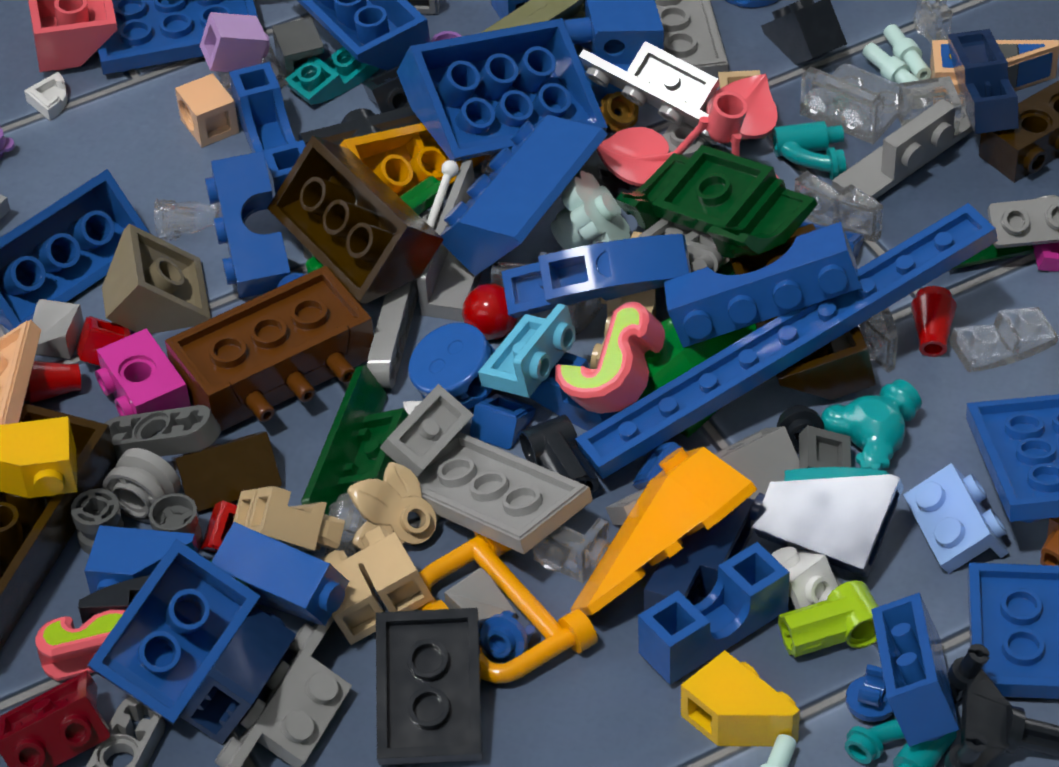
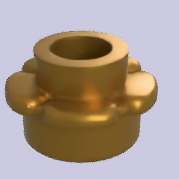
[600,91,639,132]

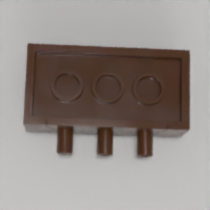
[165,265,374,431]

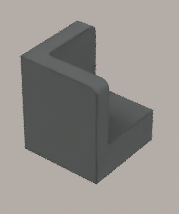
[272,17,324,78]

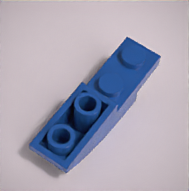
[501,234,691,319]

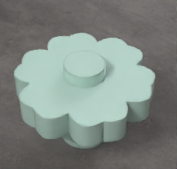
[551,170,631,250]

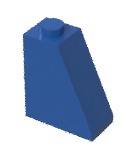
[211,522,350,626]

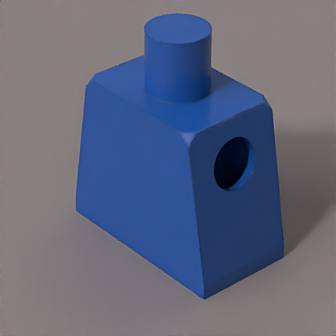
[564,0,664,64]

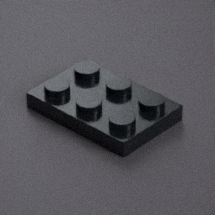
[376,608,483,765]

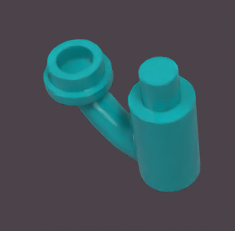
[772,121,846,180]
[844,719,957,767]

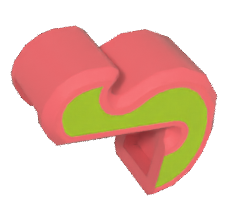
[555,302,665,414]
[35,609,126,681]

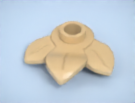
[347,462,437,550]

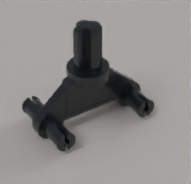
[944,644,1059,767]

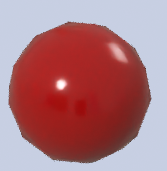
[461,284,518,340]

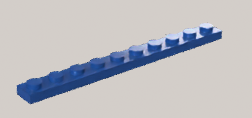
[575,203,998,479]

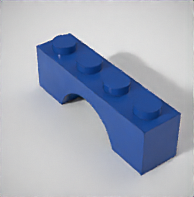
[229,62,306,198]
[664,222,862,348]

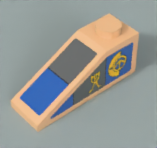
[930,40,1059,105]

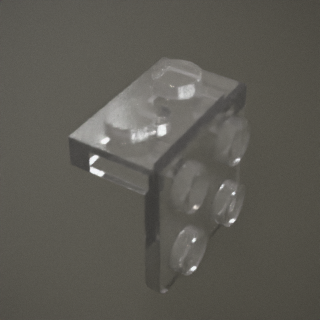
[800,64,913,145]

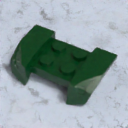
[616,145,818,258]

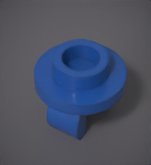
[480,610,535,663]
[846,664,893,722]

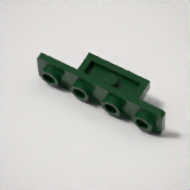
[301,365,409,518]

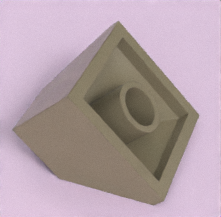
[102,224,211,334]

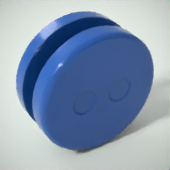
[408,323,495,409]

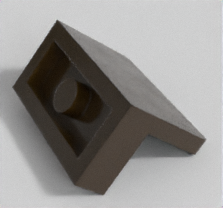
[171,431,282,511]

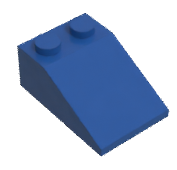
[87,539,260,724]

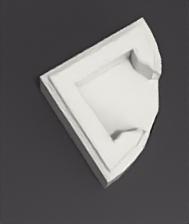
[24,72,68,121]

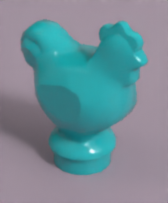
[821,379,922,470]

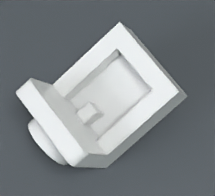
[771,546,838,609]

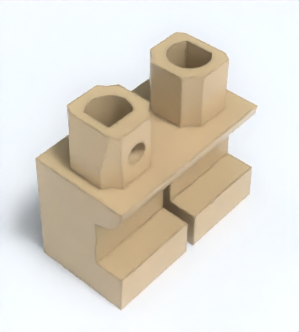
[233,486,345,552]
[321,526,434,645]

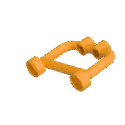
[417,532,598,684]

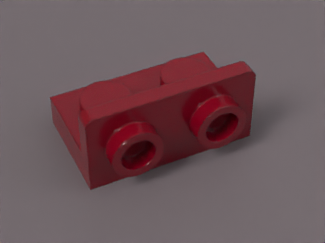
[0,670,110,767]

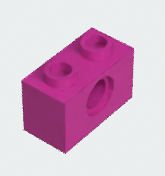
[95,328,191,416]

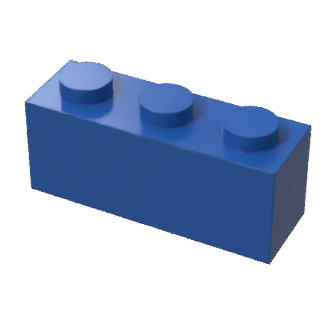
[871,592,959,747]

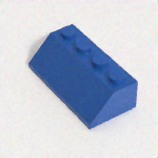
[297,0,431,71]
[440,115,608,276]
[0,169,150,331]

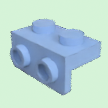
[903,463,1009,574]

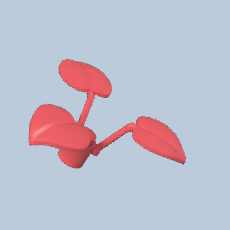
[597,74,779,187]

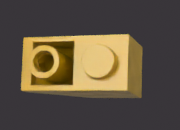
[681,650,800,746]

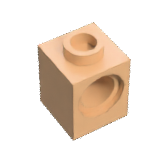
[175,73,240,147]

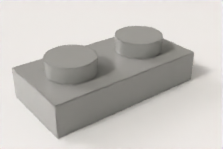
[380,384,474,478]

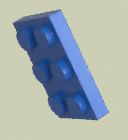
[967,562,1059,699]

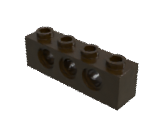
[979,81,1059,183]

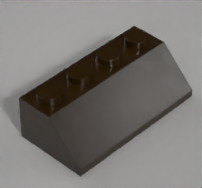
[267,135,444,304]
[729,223,876,400]

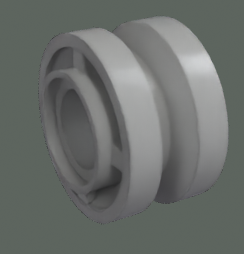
[103,448,181,523]

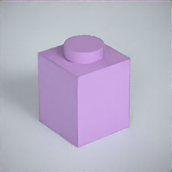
[200,12,269,72]

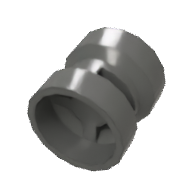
[71,488,125,555]
[148,493,203,552]

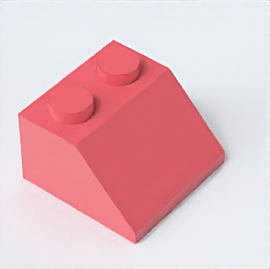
[28,0,117,72]

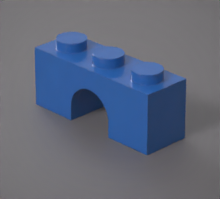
[205,151,291,299]
[638,542,790,685]

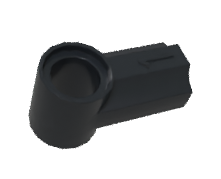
[519,415,599,495]

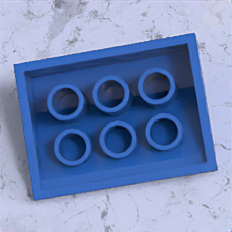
[397,18,608,161]

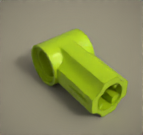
[778,580,879,657]

